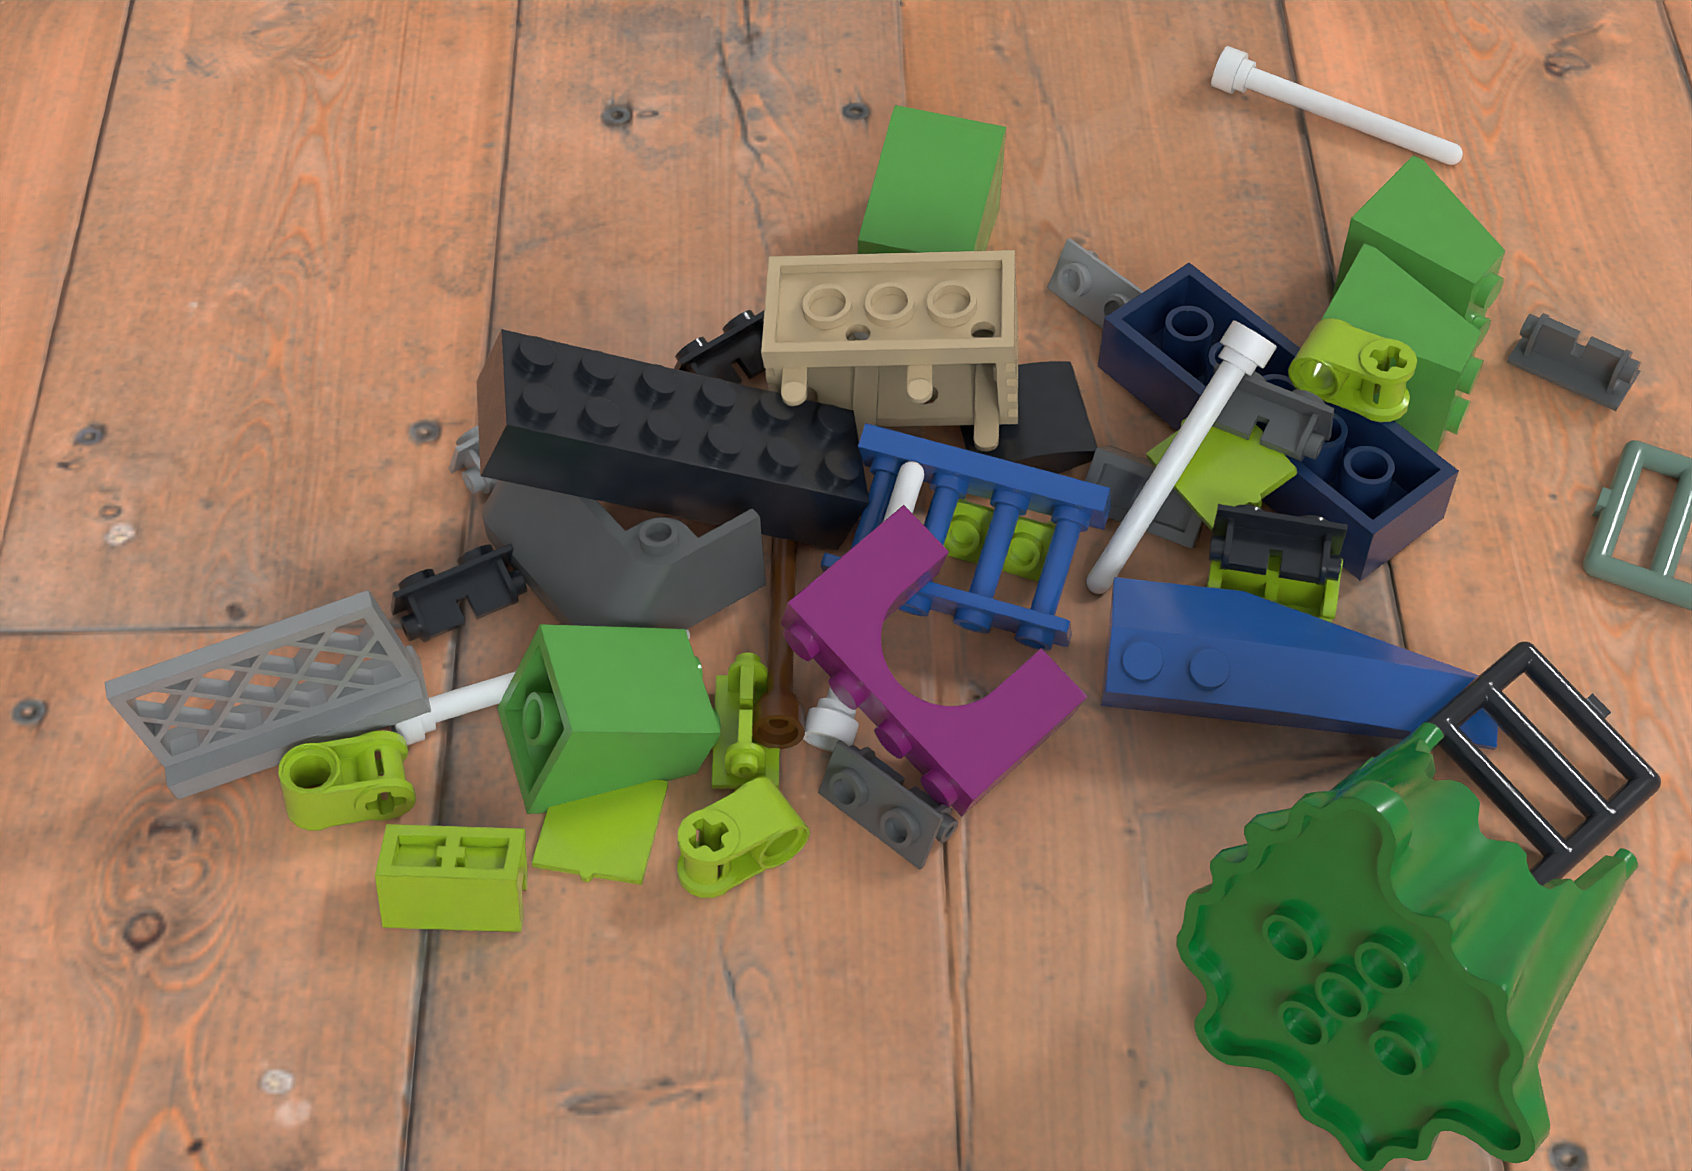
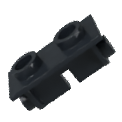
[674,310,766,384]
[1208,504,1348,586]
[390,544,528,642]

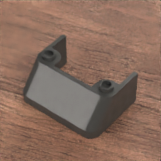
[482,480,766,630]

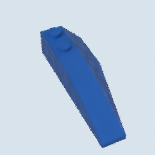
[1101,577,1498,750]

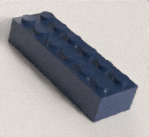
[1098,263,1459,581]

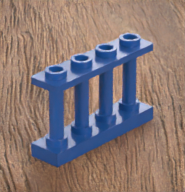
[820,423,1111,651]

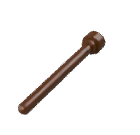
[752,537,805,749]

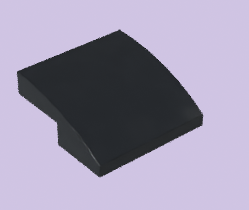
[960,361,1098,474]

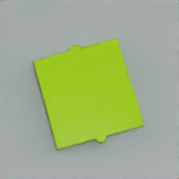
[1146,418,1297,531]
[532,779,668,885]

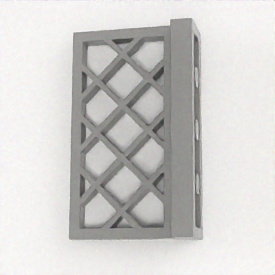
[105,590,431,800]

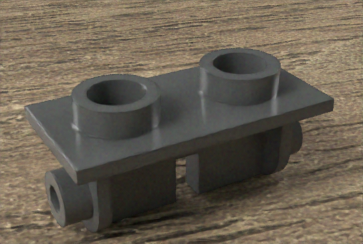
[1507,313,1641,411]
[1212,363,1334,461]
[818,740,958,870]

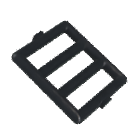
[1398,641,1661,885]

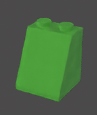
[858,105,1006,254]
[1332,155,1505,347]
[1321,244,1484,453]
[497,624,721,814]

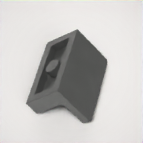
[1085,446,1204,549]

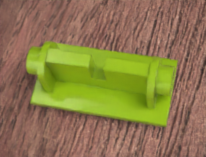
[944,497,1055,581]
[712,653,780,789]

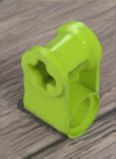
[1288,318,1417,422]
[278,730,416,831]
[677,777,810,898]

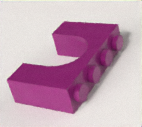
[781,505,1088,817]

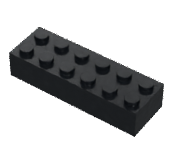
[476,329,870,550]

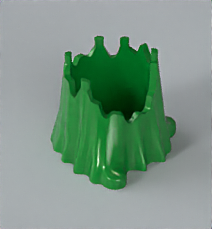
[1176,722,1638,1171]

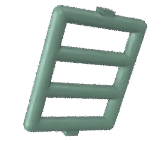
[1583,440,1692,611]

